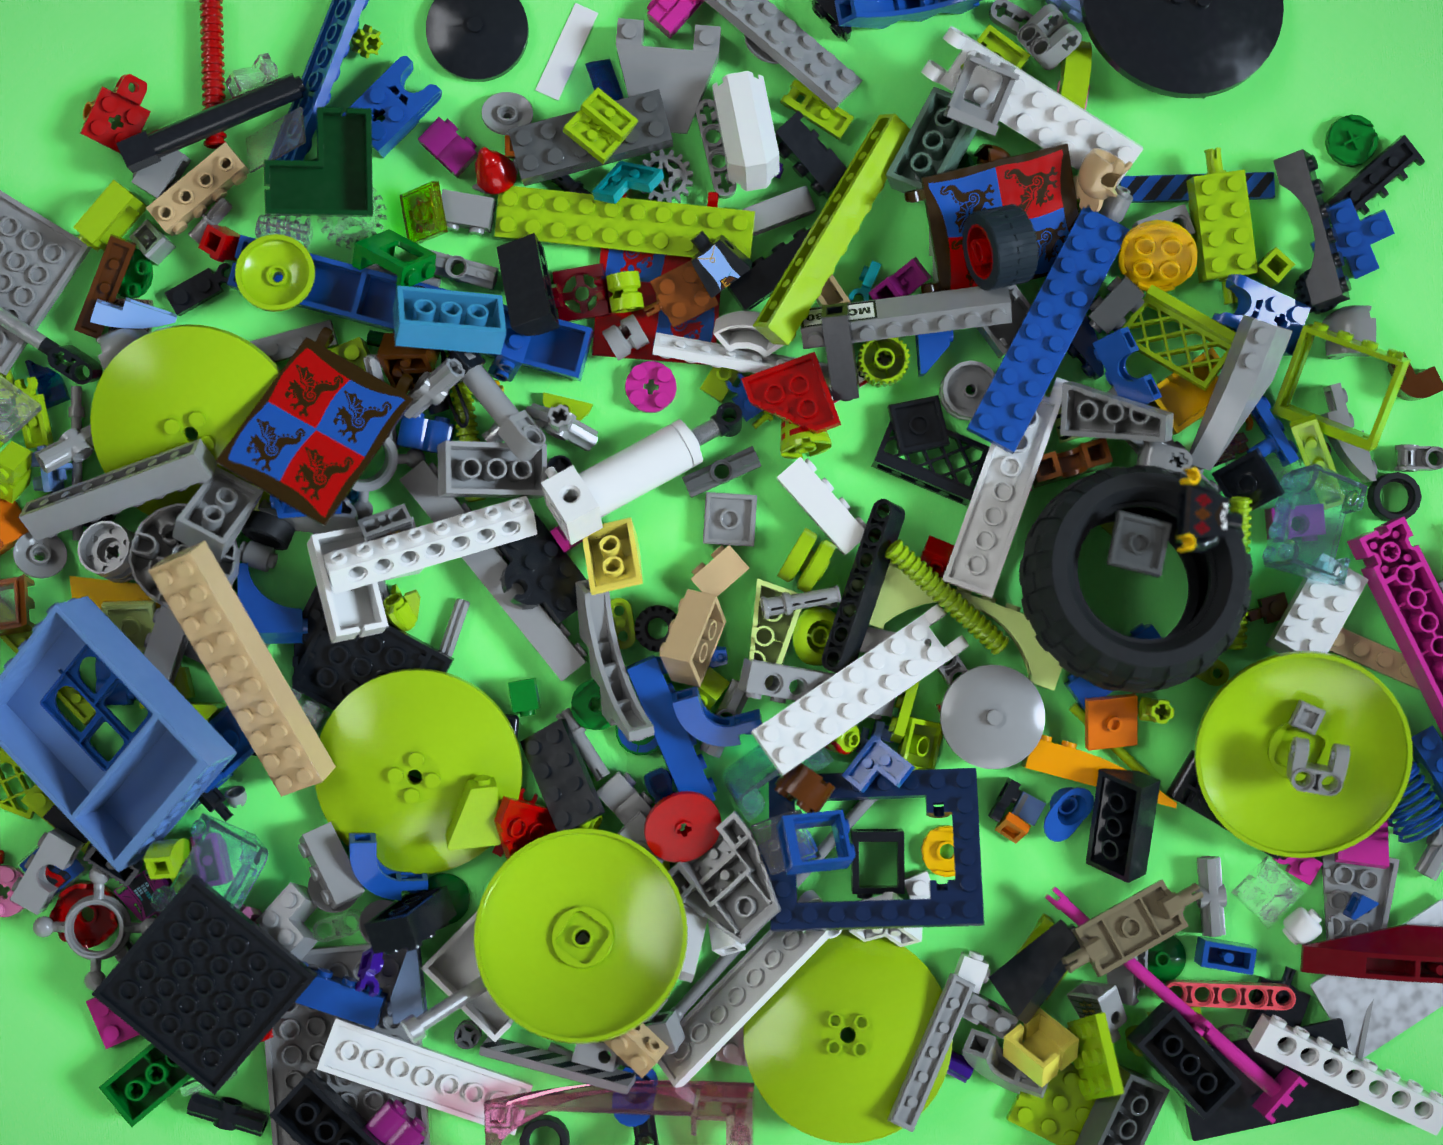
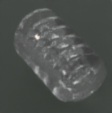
[255,213,313,250]

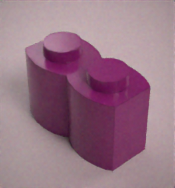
[418,117,478,178]
[366,1098,427,1145]

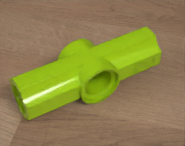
[1138,697,1174,724]

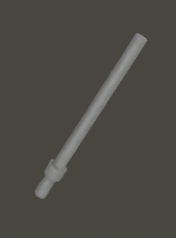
[68,386,85,541]

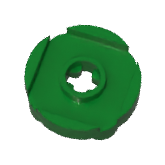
[571,679,611,730]

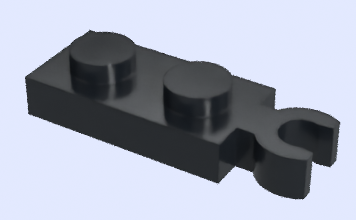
[165,263,231,316]

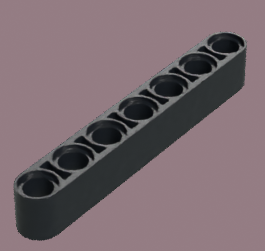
[821,499,905,673]

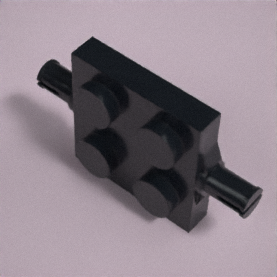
[1242,966,1311,1029]

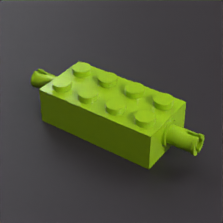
[1186,147,1258,305]

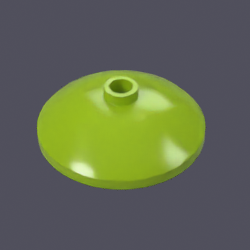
[235,234,315,312]

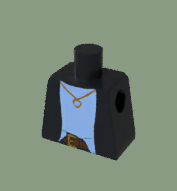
[690,230,753,298]

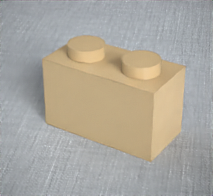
[691,545,750,597]

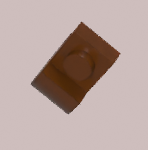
[1388,351,1443,401]

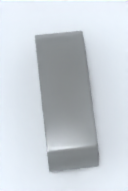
[742,186,817,236]

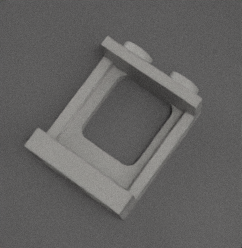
[943,52,1020,136]

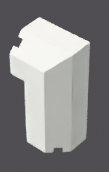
[712,71,780,191]

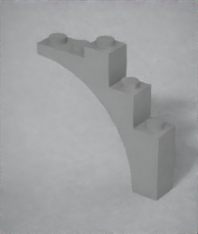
[575,579,654,742]

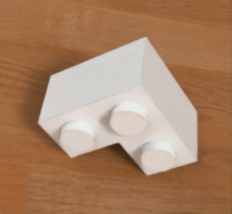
[849,892,923,947]

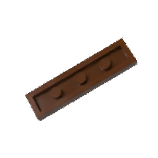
[74,234,136,339]

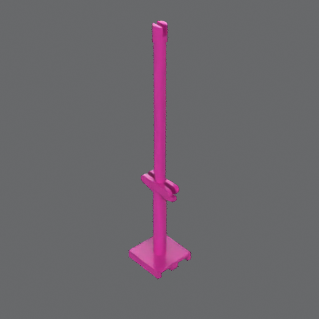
[1045,886,1308,1124]

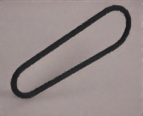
[434,350,469,428]

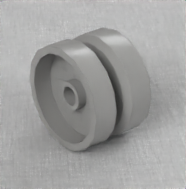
[939,360,995,421]

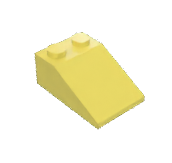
[582,517,643,595]

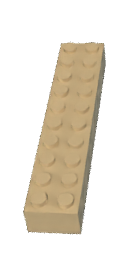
[148,541,336,797]

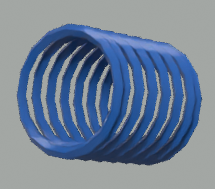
[1387,761,1443,843]

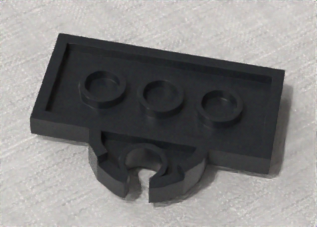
[497,513,587,625]

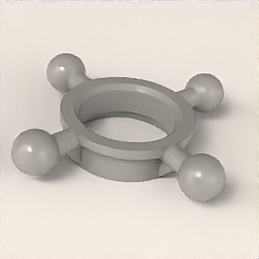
[352,436,426,519]
[33,867,156,991]

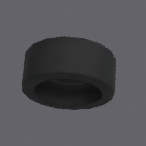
[1367,472,1422,521]
[242,510,295,551]
[520,1115,570,1145]

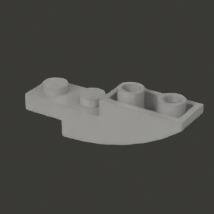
[1320,383,1378,483]

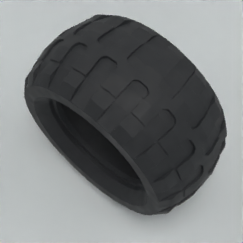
[1019,465,1253,693]

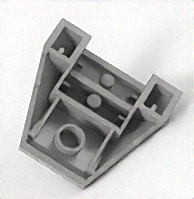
[668,811,781,944]

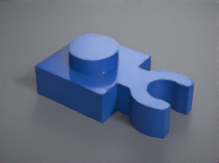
[726,373,763,422]

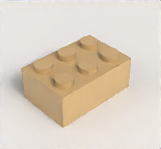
[659,589,727,687]

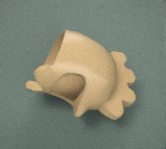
[1073,148,1133,212]

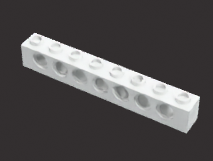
[323,496,537,595]
[1247,1013,1443,1136]

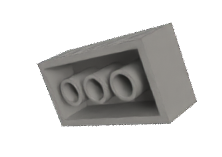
[437,441,547,499]

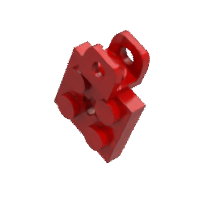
[80,74,151,154]

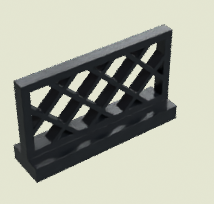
[871,421,990,506]

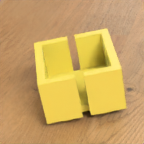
[1003,1008,1079,1088]

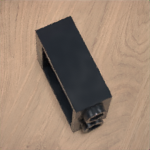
[851,829,905,899]

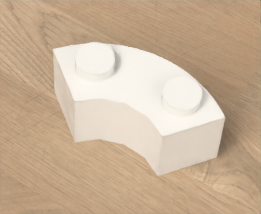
[713,311,784,358]

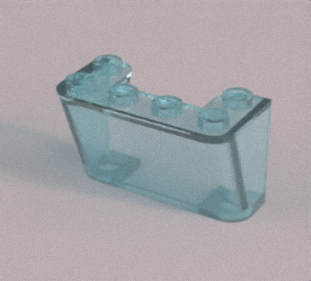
[1262,464,1368,586]

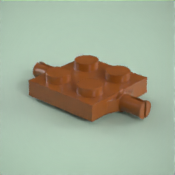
[643,261,719,328]

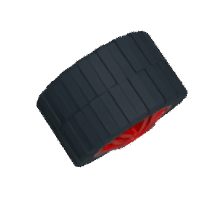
[962,204,1038,291]

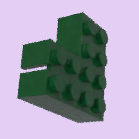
[264,107,373,217]

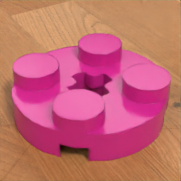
[625,361,677,413]

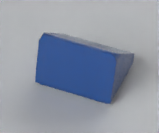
[1343,891,1379,920]

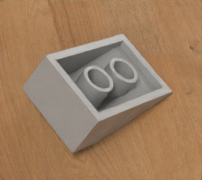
[172,466,263,562]

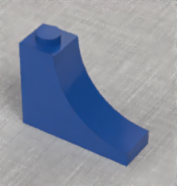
[237,563,308,644]

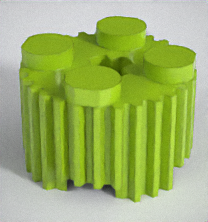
[857,337,911,387]

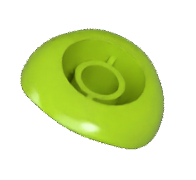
[793,607,847,666]

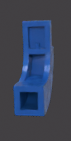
[672,686,763,747]
[349,833,428,901]

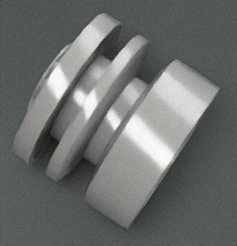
[77,521,136,583]

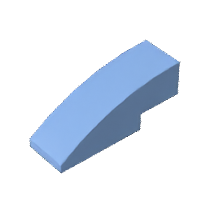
[90,297,177,329]

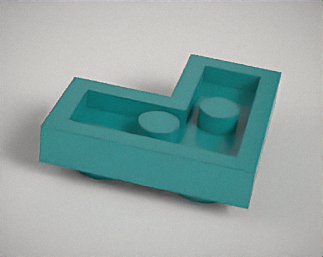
[592,161,664,204]

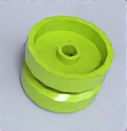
[777,527,837,592]

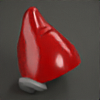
[472,147,518,194]

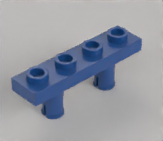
[1247,396,1299,467]

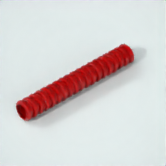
[199,0,227,149]

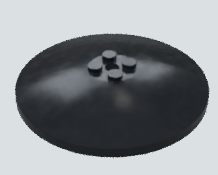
[1080,0,1284,99]

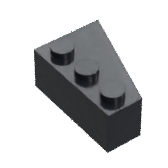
[775,110,847,199]

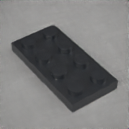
[520,718,605,832]

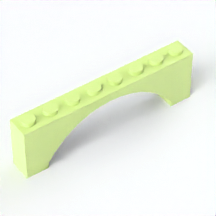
[869,561,1062,691]

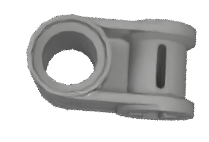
[1394,444,1443,472]

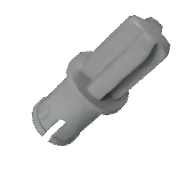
[188,198,233,244]

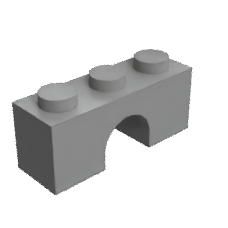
[10,828,84,915]

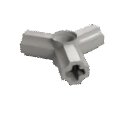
[525,403,598,451]

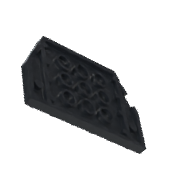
[292,585,454,710]

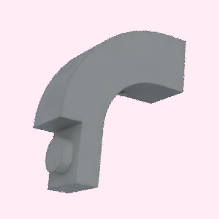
[962,1028,1049,1099]

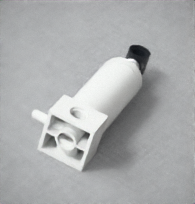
[541,402,742,545]

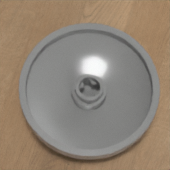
[940,665,1045,769]

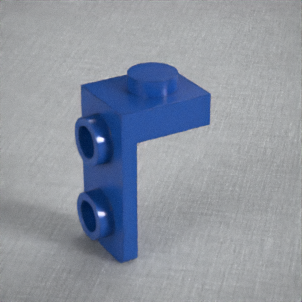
[488,327,531,382]

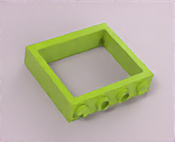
[1272,321,1411,451]

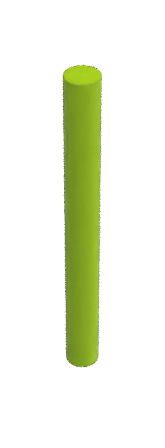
[1068,702,1151,776]

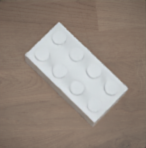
[1265,553,1369,654]

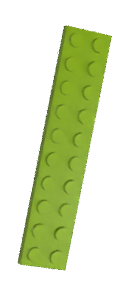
[495,186,756,259]

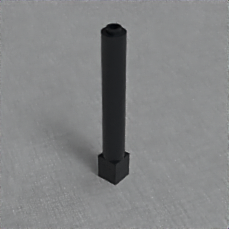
[116,73,306,173]

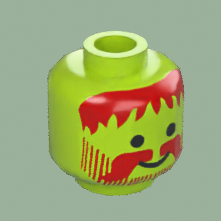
[825,725,860,755]

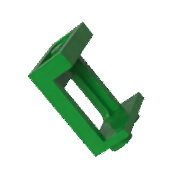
[352,229,437,289]

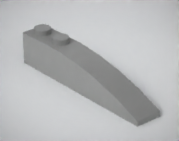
[1189,314,1293,471]

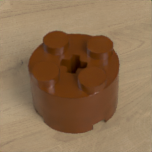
[774,763,835,813]

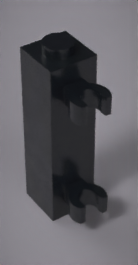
[821,303,860,402]

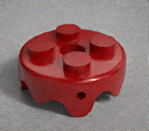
[49,881,119,949]

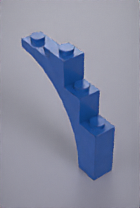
[835,0,982,29]

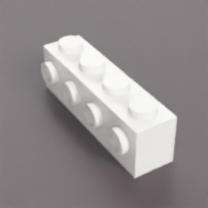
[776,457,866,556]

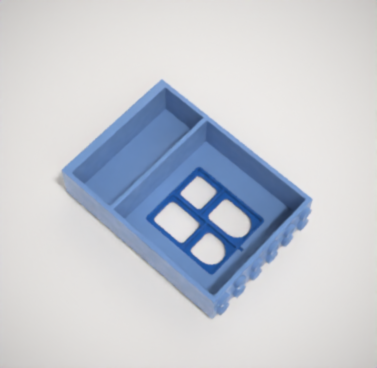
[0,596,237,872]

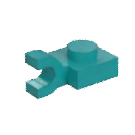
[848,260,882,302]

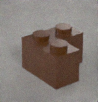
[376,333,441,391]

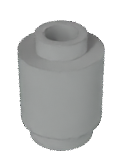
[1099,186,1133,223]
[239,540,278,572]

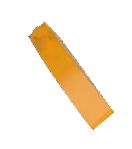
[1021,734,1177,808]

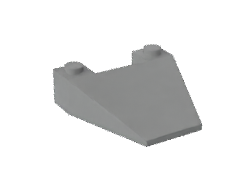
[616,18,721,134]

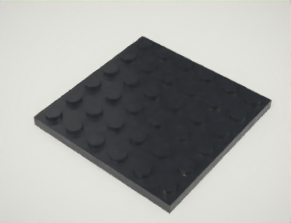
[91,874,318,1095]

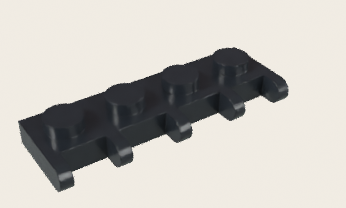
[1325,135,1425,215]

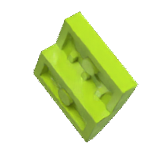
[563,87,638,164]

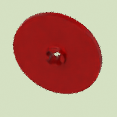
[644,791,721,863]

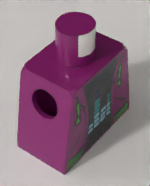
[114,869,177,922]

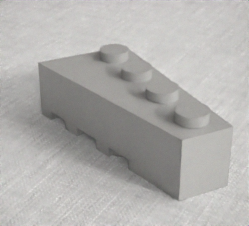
[1060,381,1174,442]

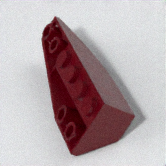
[1300,924,1443,984]

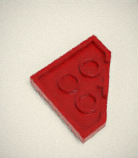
[741,352,841,434]
[494,796,557,860]

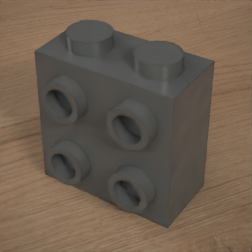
[1089,275,1145,334]

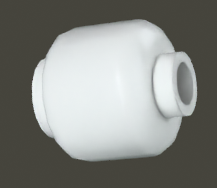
[1282,907,1322,946]

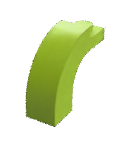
[1059,39,1092,109]
[143,838,198,893]

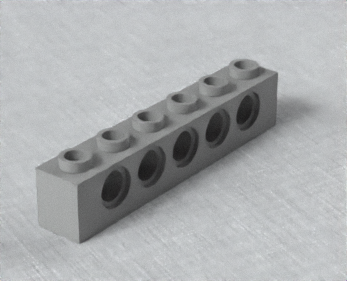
[738,658,895,720]

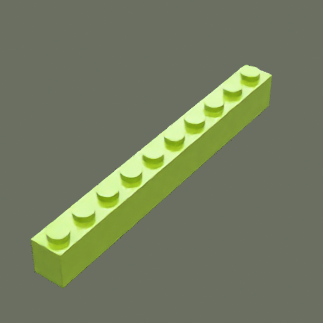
[753,114,910,345]

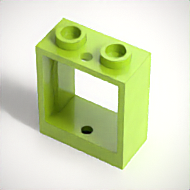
[73,180,147,252]

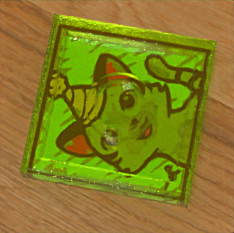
[399,181,448,244]

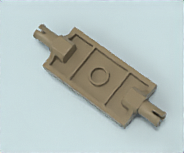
[1061,879,1204,977]

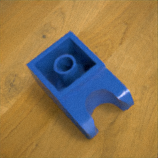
[342,56,442,158]
[1212,274,1311,356]

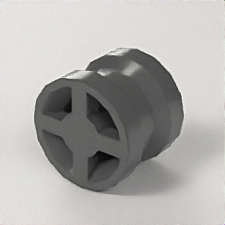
[454,1019,482,1049]

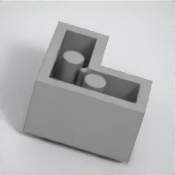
[256,882,319,960]

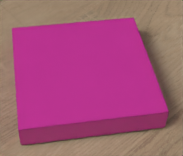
[1335,819,1389,869]

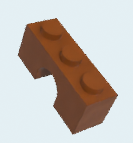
[1033,438,1113,488]

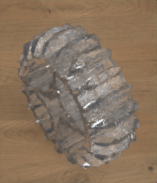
[317,187,387,250]

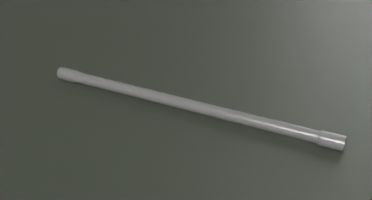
[669,799,879,1021]

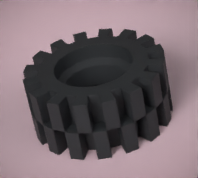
[634,605,676,652]

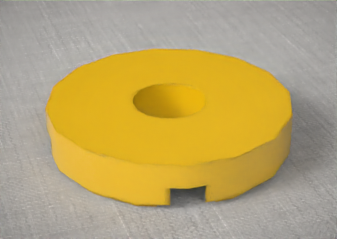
[921,825,955,877]

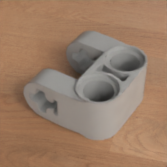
[1017,4,1082,70]
[1136,441,1192,473]
[1286,737,1350,796]

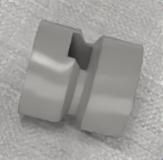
[602,314,650,361]

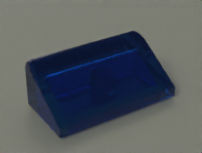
[585,59,624,101]

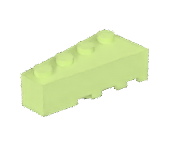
[749,578,802,688]

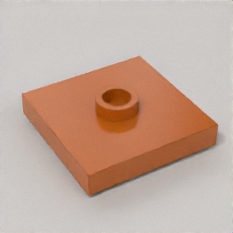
[1085,693,1138,751]

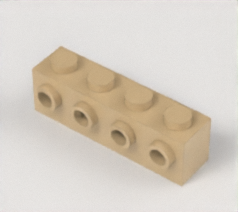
[146,142,251,236]
[603,1023,669,1078]

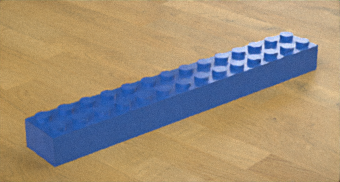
[227,235,594,382]

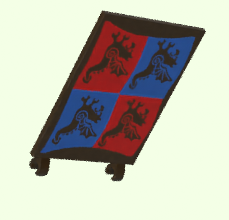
[904,144,1079,294]
[216,327,414,527]

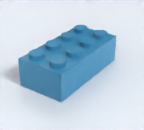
[393,285,506,355]

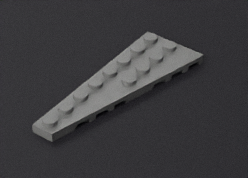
[1321,853,1400,1060]

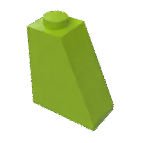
[445,775,501,851]

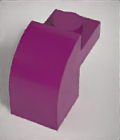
[868,257,932,300]

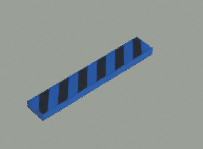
[1119,172,1275,203]

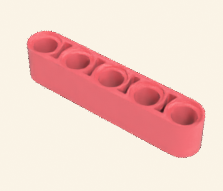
[1165,979,1296,1010]

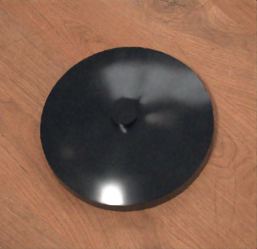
[426,0,529,82]

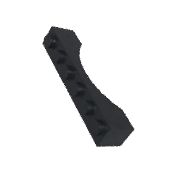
[1273,149,1351,310]

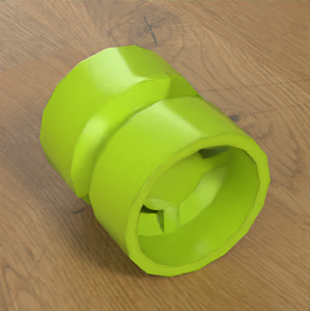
[606,271,644,313]

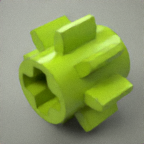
[350,24,383,59]

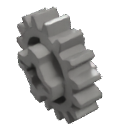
[641,149,693,203]

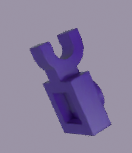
[355,947,384,997]

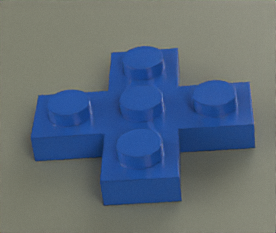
[1310,197,1395,279]

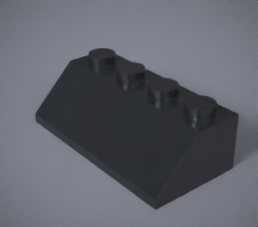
[1086,768,1161,883]

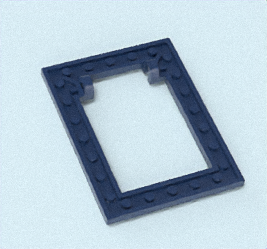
[769,768,984,932]

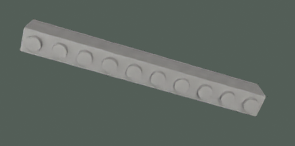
[399,460,587,682]

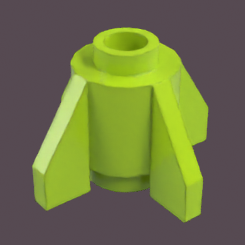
[383,584,421,632]

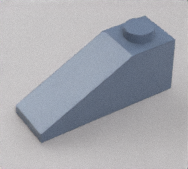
[387,947,428,1024]

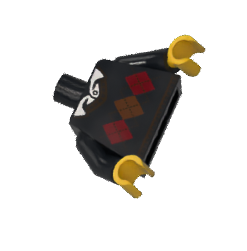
[1176,468,1243,553]

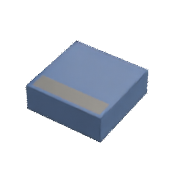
[1011,791,1046,826]

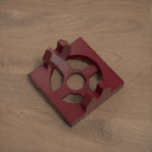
[552,263,611,322]

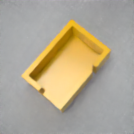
[1148,347,1220,436]

